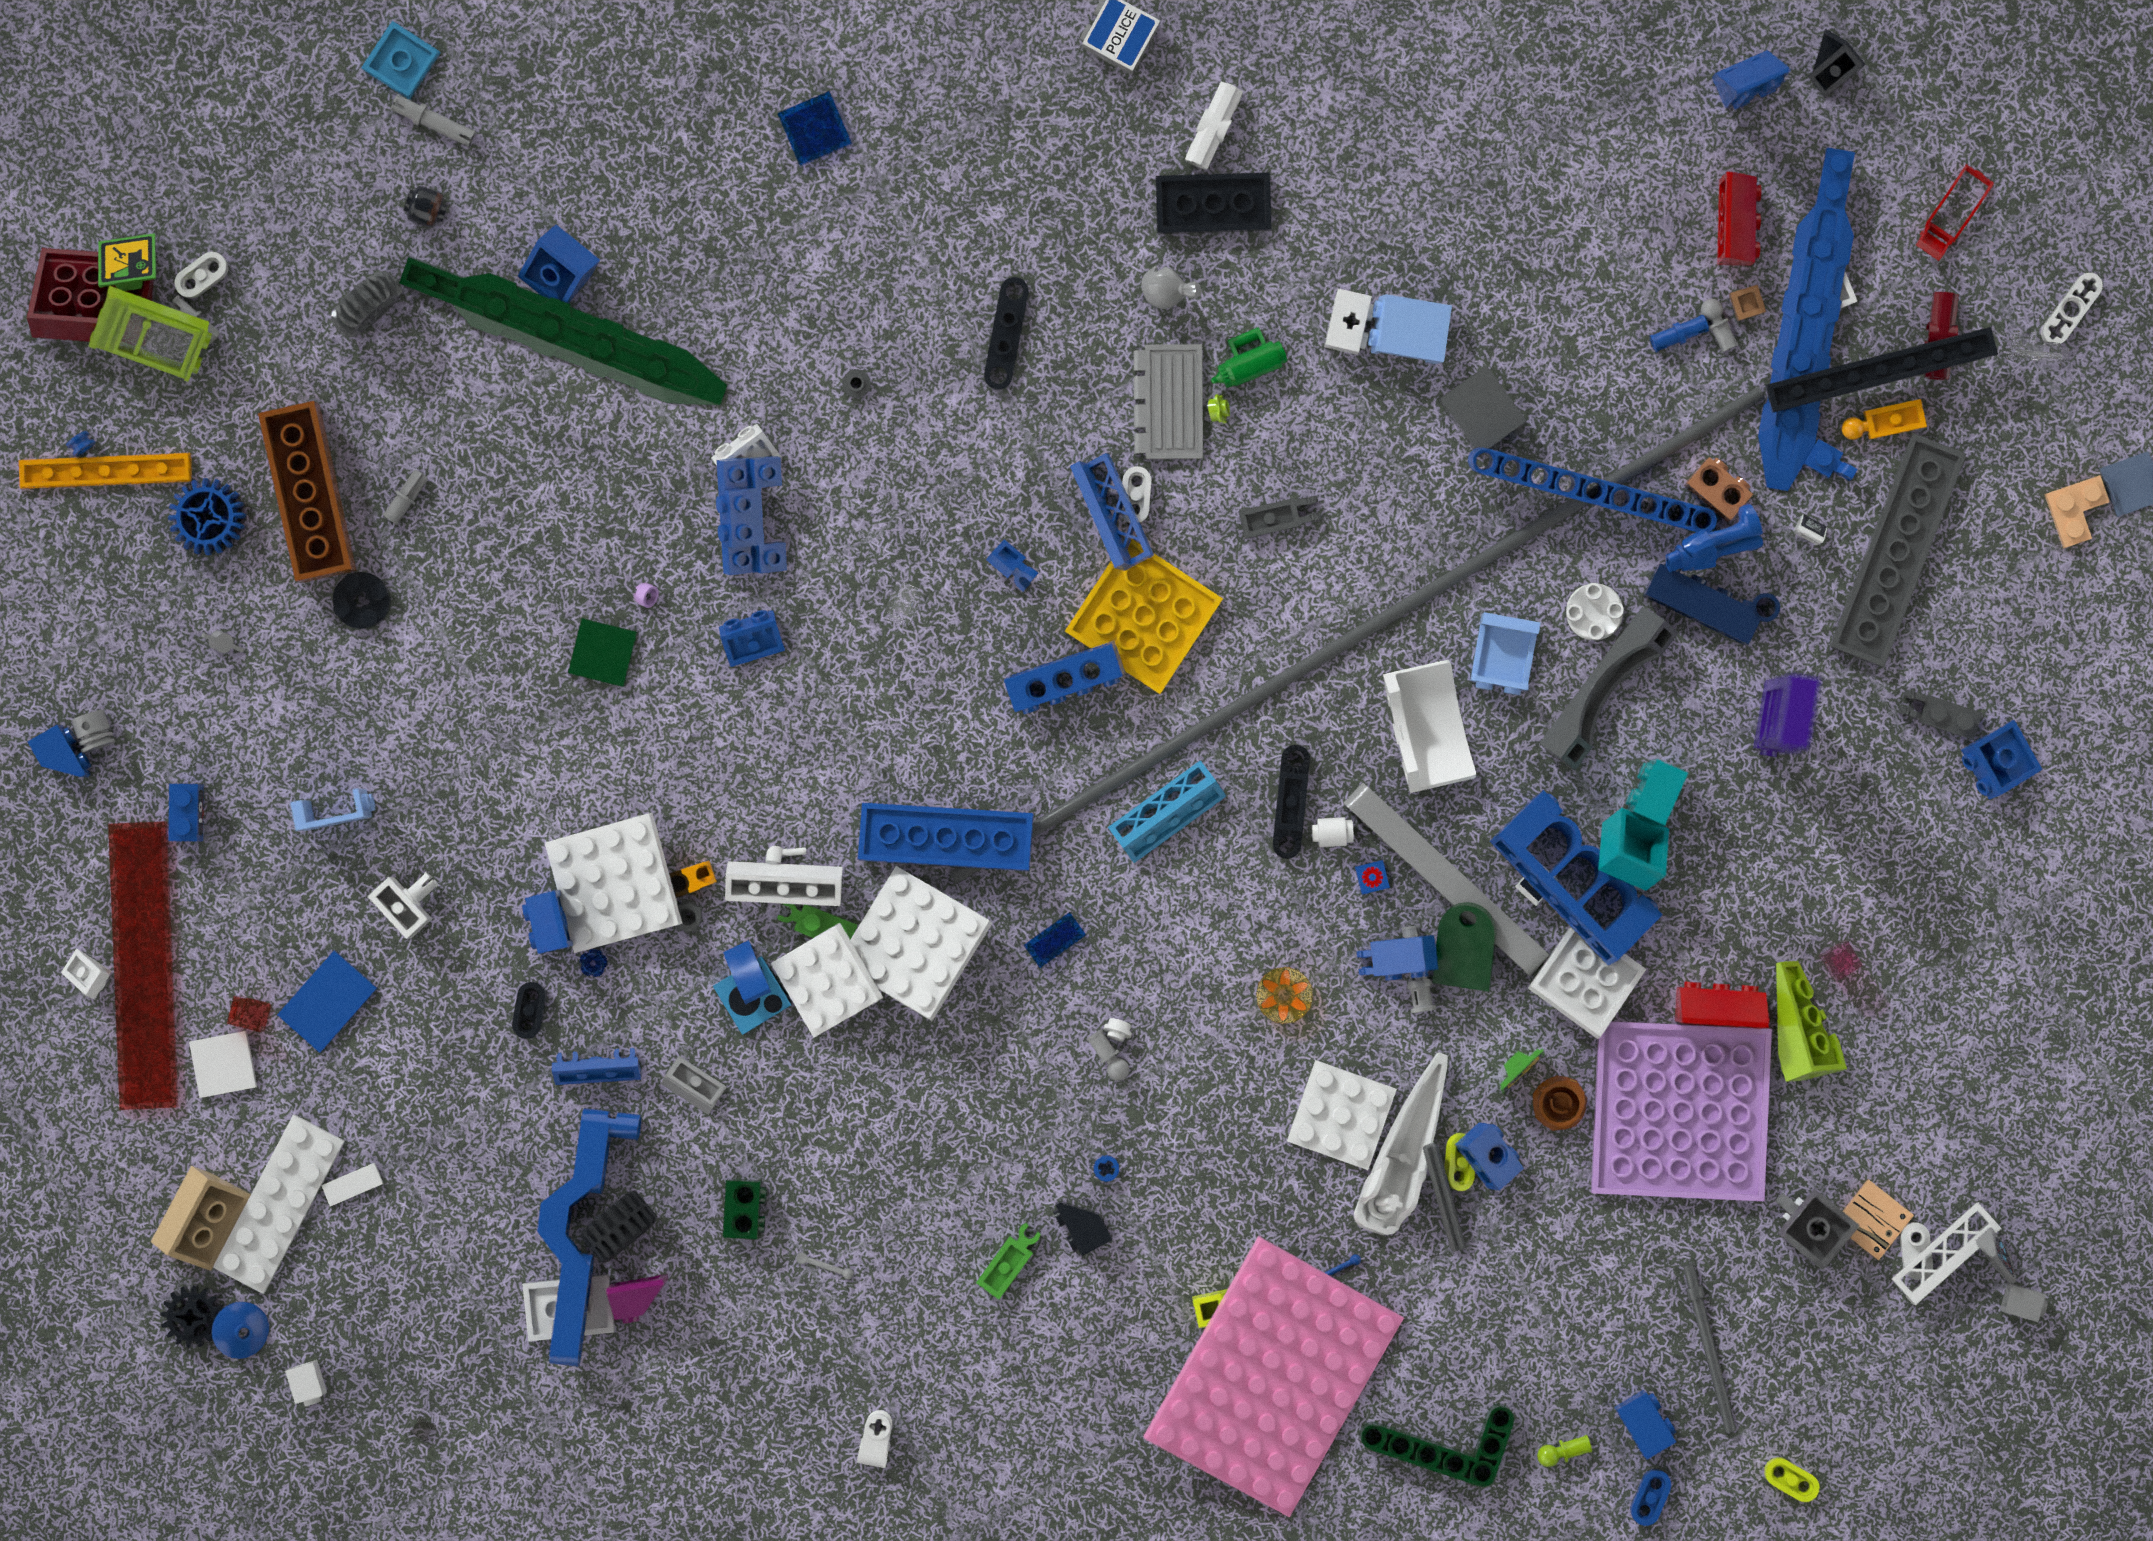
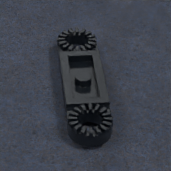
[984,277,1029,390]
[1272,745,1310,859]

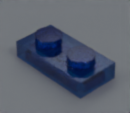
[1023,912,1086,968]

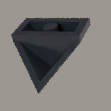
[1808,28,1866,98]

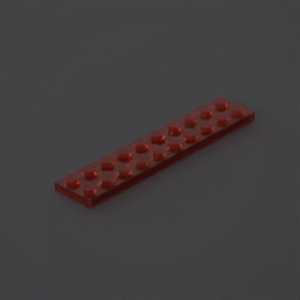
[108,821,178,1110]

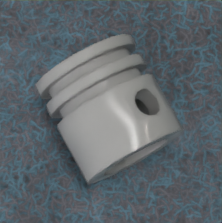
[71,710,115,753]

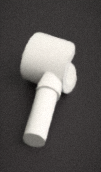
[765,846,806,864]

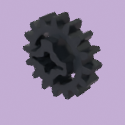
[160,1285,224,1348]

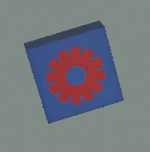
[1355,860,1390,895]

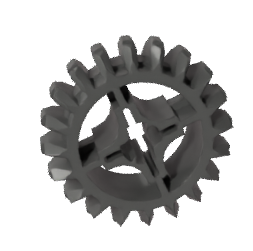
[330,271,402,338]

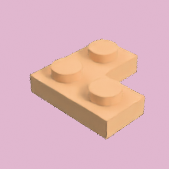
[2045,475,2110,548]

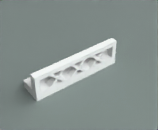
[1892,1202,2001,1305]

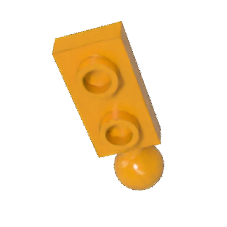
[1842,399,1927,440]

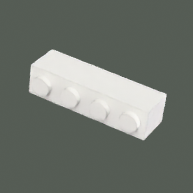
[725,861,843,906]

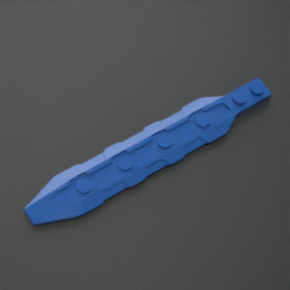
[1758,147,1855,491]

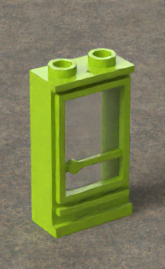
[89,286,212,382]

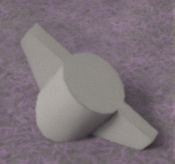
[201,630,244,653]

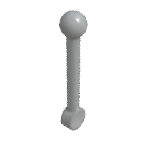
[796,1253,854,1280]

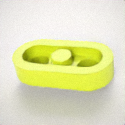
[1444,1133,1475,1191]
[1764,1457,1820,1502]

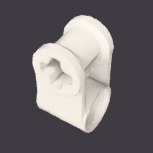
[857,1410,892,1468]

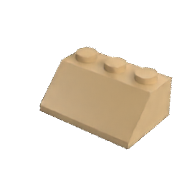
[151,1166,251,1271]

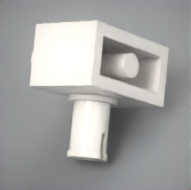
[367,872,438,939]

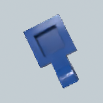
[1804,439,1858,481]
[986,539,1038,592]

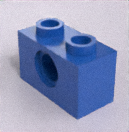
[1455,1122,1524,1191]

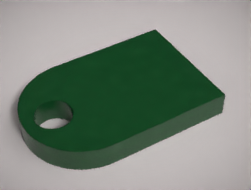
[1432,902,1497,992]

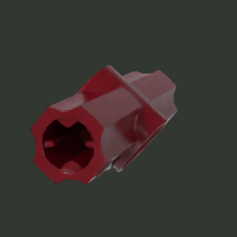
[1923,292,1959,380]

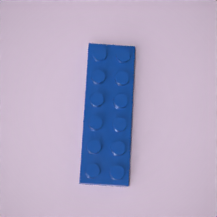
[858,803,1034,871]

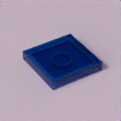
[777,91,852,167]

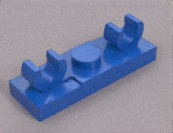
[552,1048,641,1085]

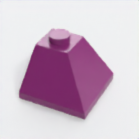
[606,1274,669,1324]

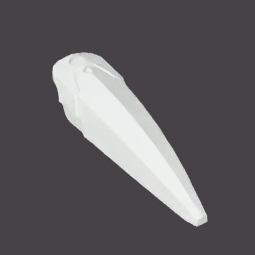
[1354,1052,1448,1235]

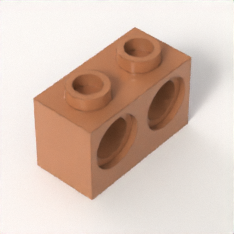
[1684,457,1753,522]

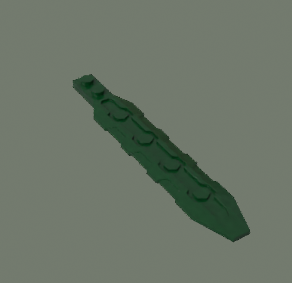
[399,256,728,405]

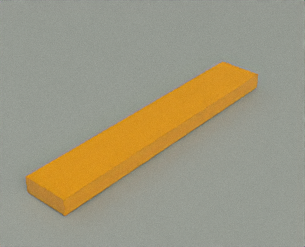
[19,453,192,489]

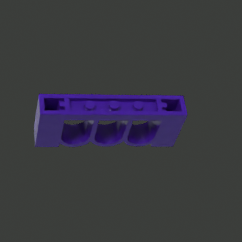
[1753,674,1820,757]

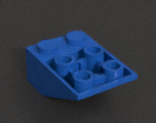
[1712,50,1790,110]

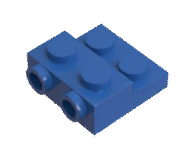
[1961,720,2043,800]

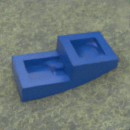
[723,940,771,1004]

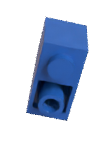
[27,725,91,778]

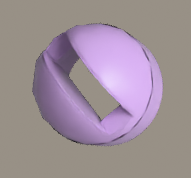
[633,583,659,608]

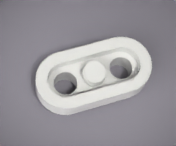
[175,252,228,299]
[1121,466,1151,523]
[1900,1222,1933,1280]

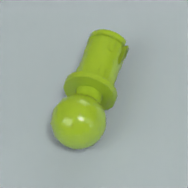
[1537,1435,1592,1467]

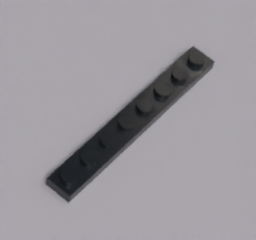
[1765,327,1998,413]

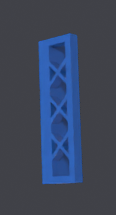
[1070,453,1154,571]

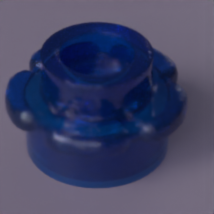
[579,949,608,977]

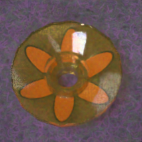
[1256,967,1313,1024]

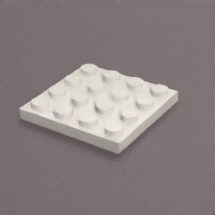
[545,813,682,953]
[850,866,992,1021]

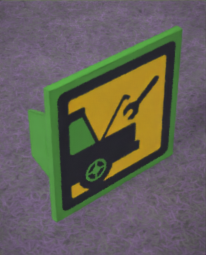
[98,233,156,291]
[1500,1048,1545,1094]

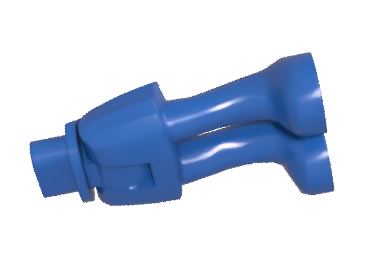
[1665,503,1763,573]

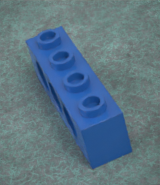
[1004,641,1126,714]

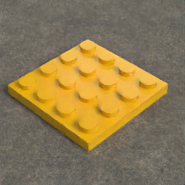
[1064,539,1223,694]

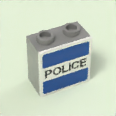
[1080,0,1160,75]

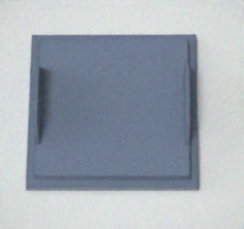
[2100,451,2153,517]

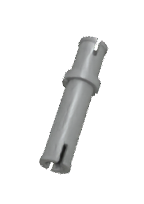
[391,94,476,148]

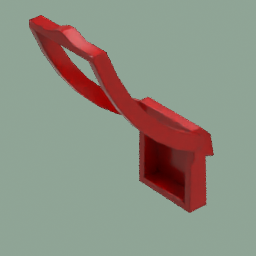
[1916,164,1994,261]

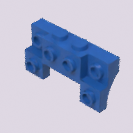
[716,456,787,575]

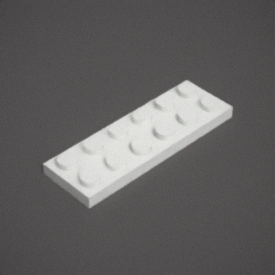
[213,1114,345,1294]

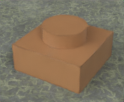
[1729,284,1766,322]

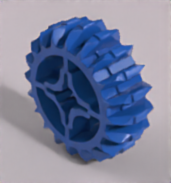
[168,478,247,556]

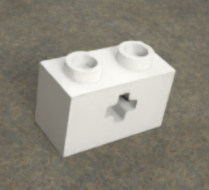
[1324,289,1374,355]

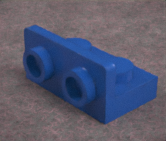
[719,610,785,667]

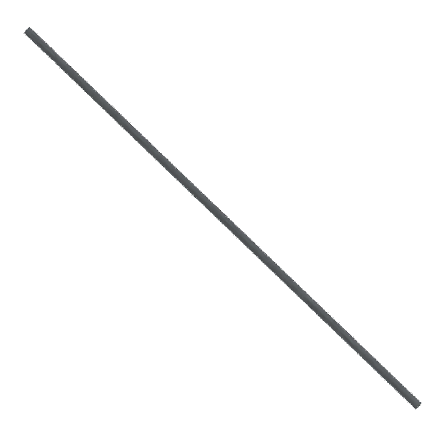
[949,386,1765,884]

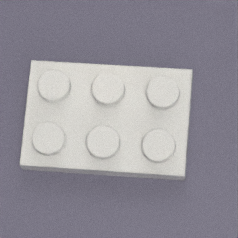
[522,1274,615,1341]

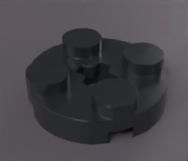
[332,572,391,629]

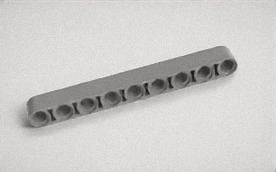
[1343,782,1550,977]

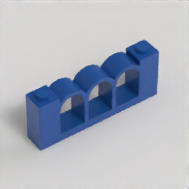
[1489,790,1663,966]

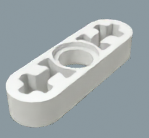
[2041,273,2103,346]

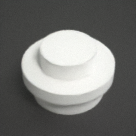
[1103,1018,1132,1042]

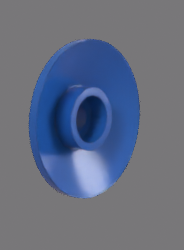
[212,1301,269,1359]

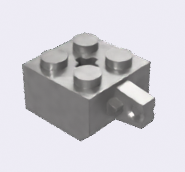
[1775,1189,1860,1270]

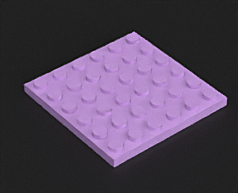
[1591,1021,1772,1201]

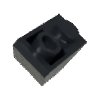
[1053,1200,1112,1256]

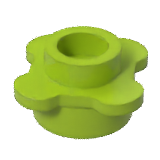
[1208,394,1230,424]

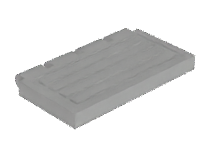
[1134,344,1203,459]

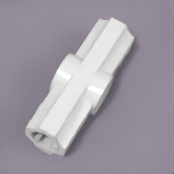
[1185,81,1243,170]

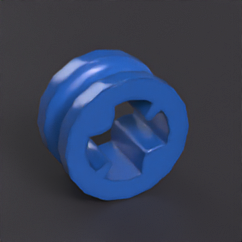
[66,430,96,457]
[1094,1155,1119,1182]

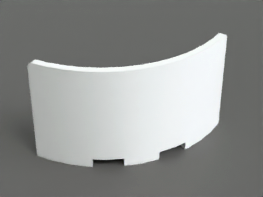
[1383,660,1476,793]

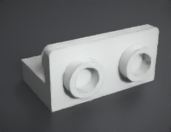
[712,424,781,466]

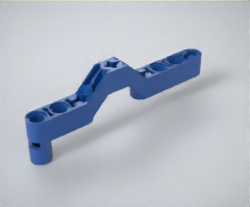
[537,1108,642,1367]

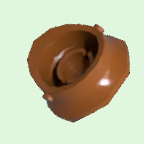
[1533,1075,1587,1131]

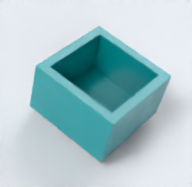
[1625,759,1688,826]
[1598,808,1669,891]

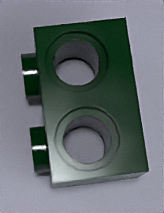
[723,1178,767,1240]

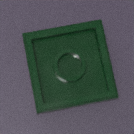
[568,618,638,687]

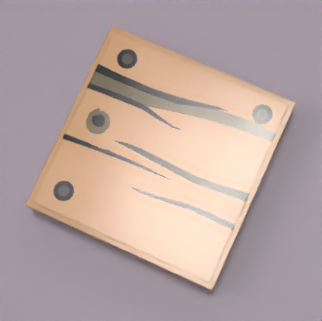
[1843,1179,1914,1260]

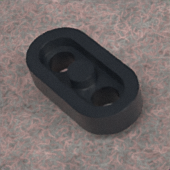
[512,982,547,1039]

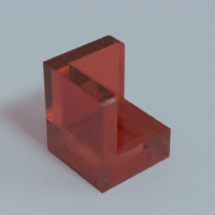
[227,995,271,1032]

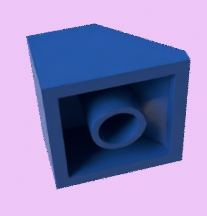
[517,224,600,303]
[522,890,574,954]

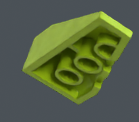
[1776,961,1847,1082]

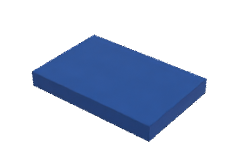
[277,950,378,1053]

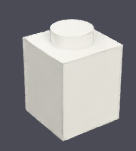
[285,1360,327,1406]

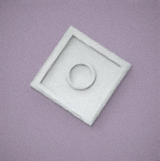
[189,1031,257,1098]

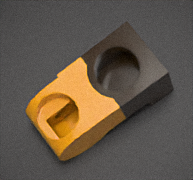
[669,861,717,899]

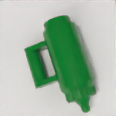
[1211,327,1288,388]

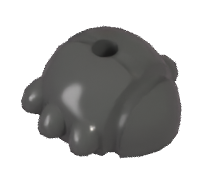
[676,899,703,934]

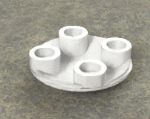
[1566,583,1624,640]

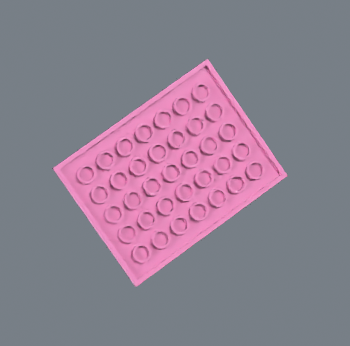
[1143,1236,1404,1517]

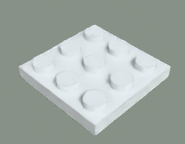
[771,923,883,1038]
[1528,926,1646,1039]
[1287,1060,1397,1170]

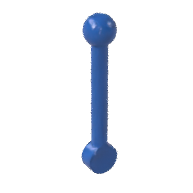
[1324,1254,1361,1276]

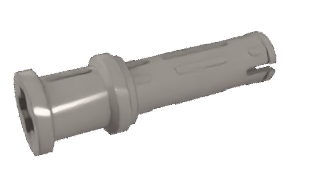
[1401,925,1436,1013]

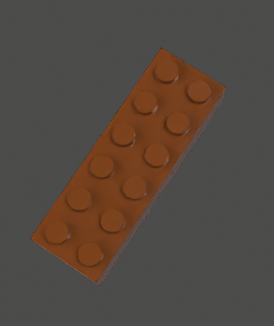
[258,401,357,583]

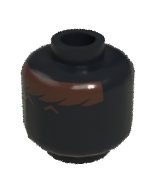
[403,186,448,228]

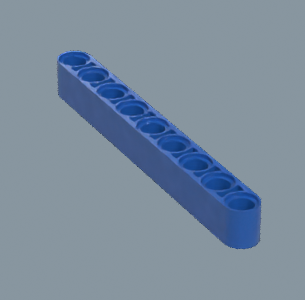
[1468,447,1717,532]

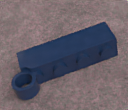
[1642,563,1780,646]

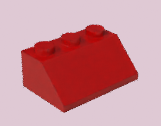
[1717,172,1762,266]
[1675,981,1769,1028]

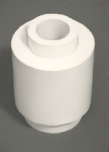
[1312,817,1354,847]

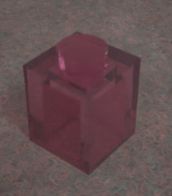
[1818,941,1863,981]

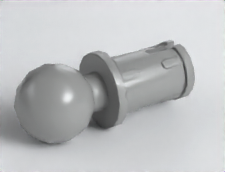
[1700,299,1739,352]
[1087,1029,1129,1081]

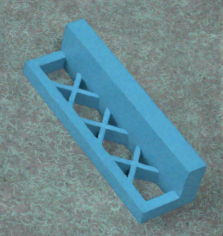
[1108,760,1226,863]

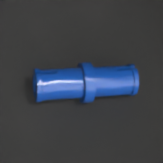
[1649,315,1709,353]

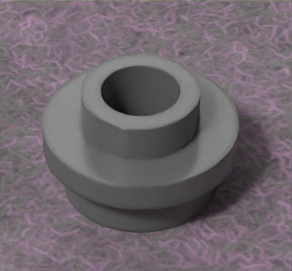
[842,369,871,398]

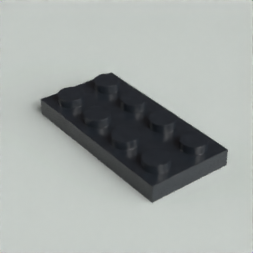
[1155,172,1272,234]

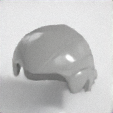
[1141,266,1202,309]

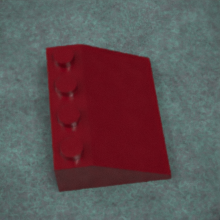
[27,248,154,346]

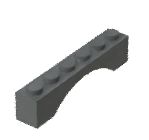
[1539,607,1678,770]

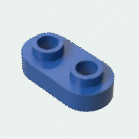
[1630,1469,1671,1526]

